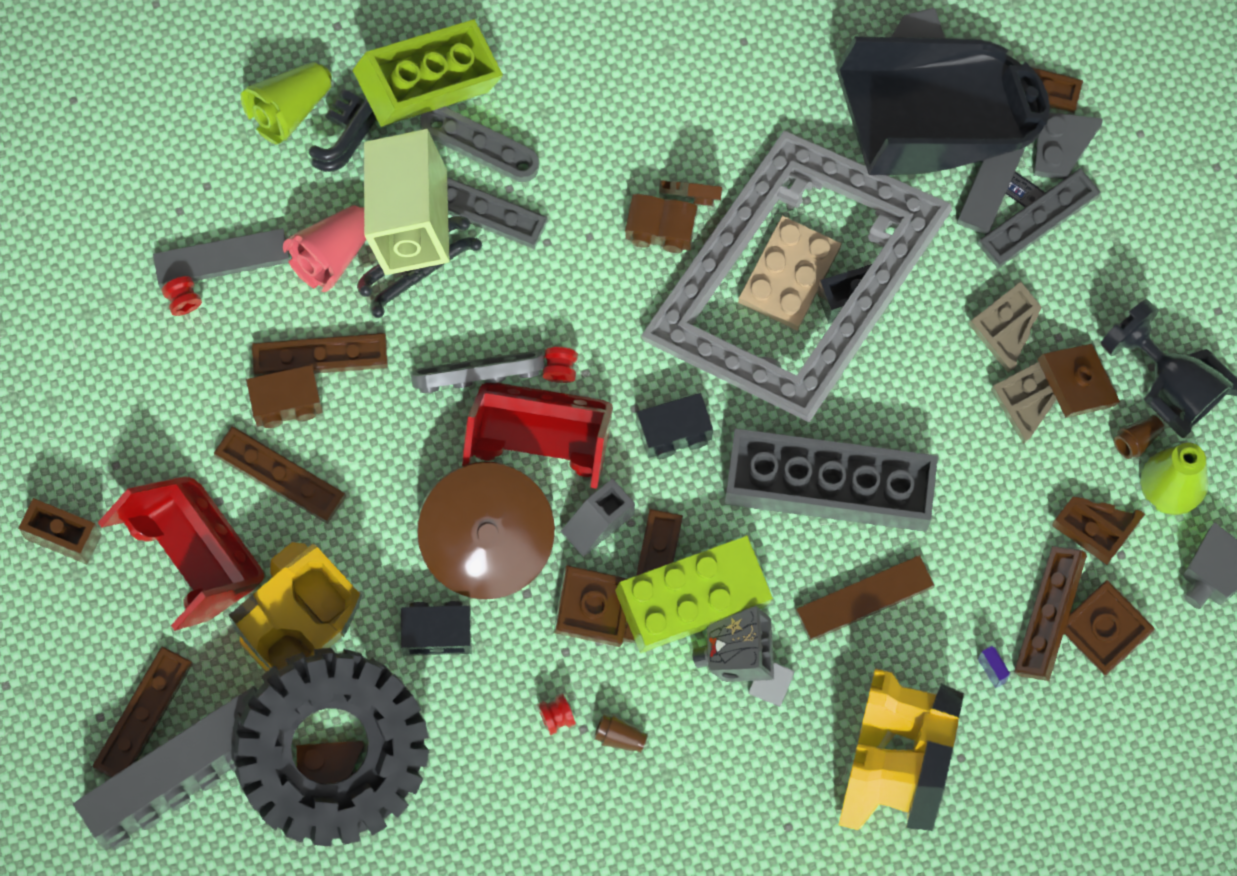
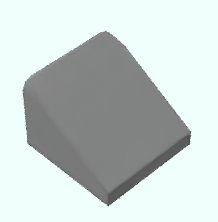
[748,662,794,707]

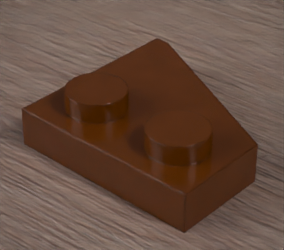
[659,180,723,207]
[1052,496,1145,565]
[296,741,365,784]

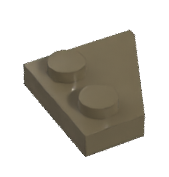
[968,282,1042,373]
[991,362,1057,444]

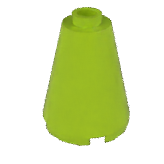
[240,62,332,145]
[1140,442,1208,515]

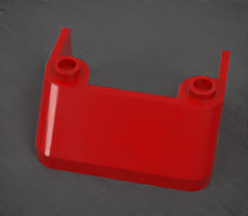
[462,383,613,489]
[98,476,264,631]

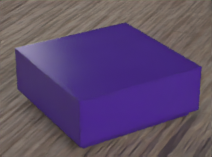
[978,646,1010,689]

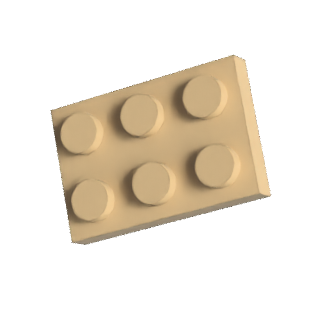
[738,216,842,331]

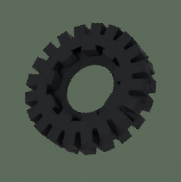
[231,648,429,846]

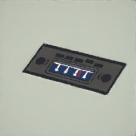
[1006,172,1046,207]

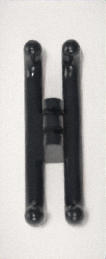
[308,89,377,172]
[357,216,482,318]

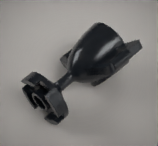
[1100,299,1237,439]

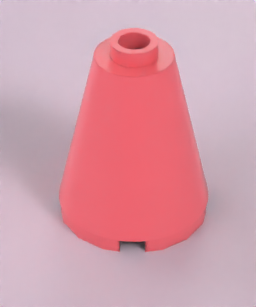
[283,205,367,292]

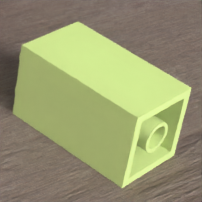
[364,129,449,275]

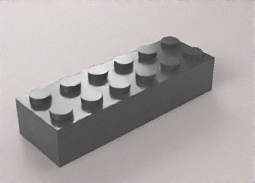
[725,428,938,532]
[72,685,257,851]

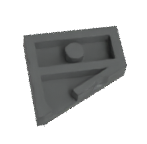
[1034,112,1103,179]

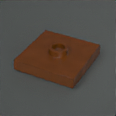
[1037,343,1120,418]
[553,565,629,647]
[1064,580,1156,677]

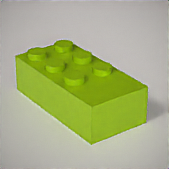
[352,19,503,127]
[615,536,773,654]

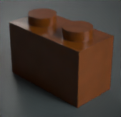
[246,365,323,428]
[18,498,102,565]

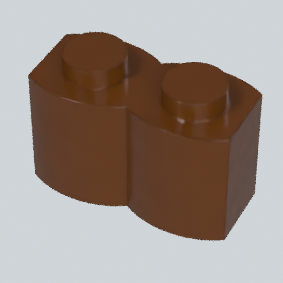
[625,194,698,253]

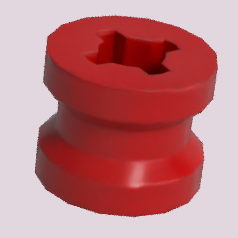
[161,276,202,316]
[542,347,578,383]
[537,693,576,736]

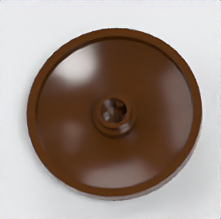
[417,462,555,599]

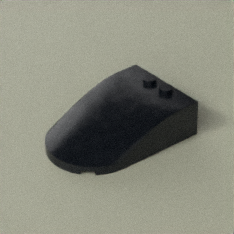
[836,36,1050,175]

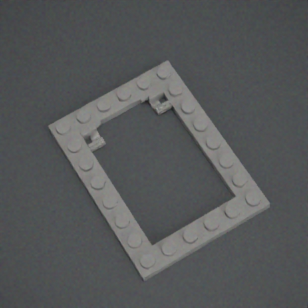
[641,131,952,422]

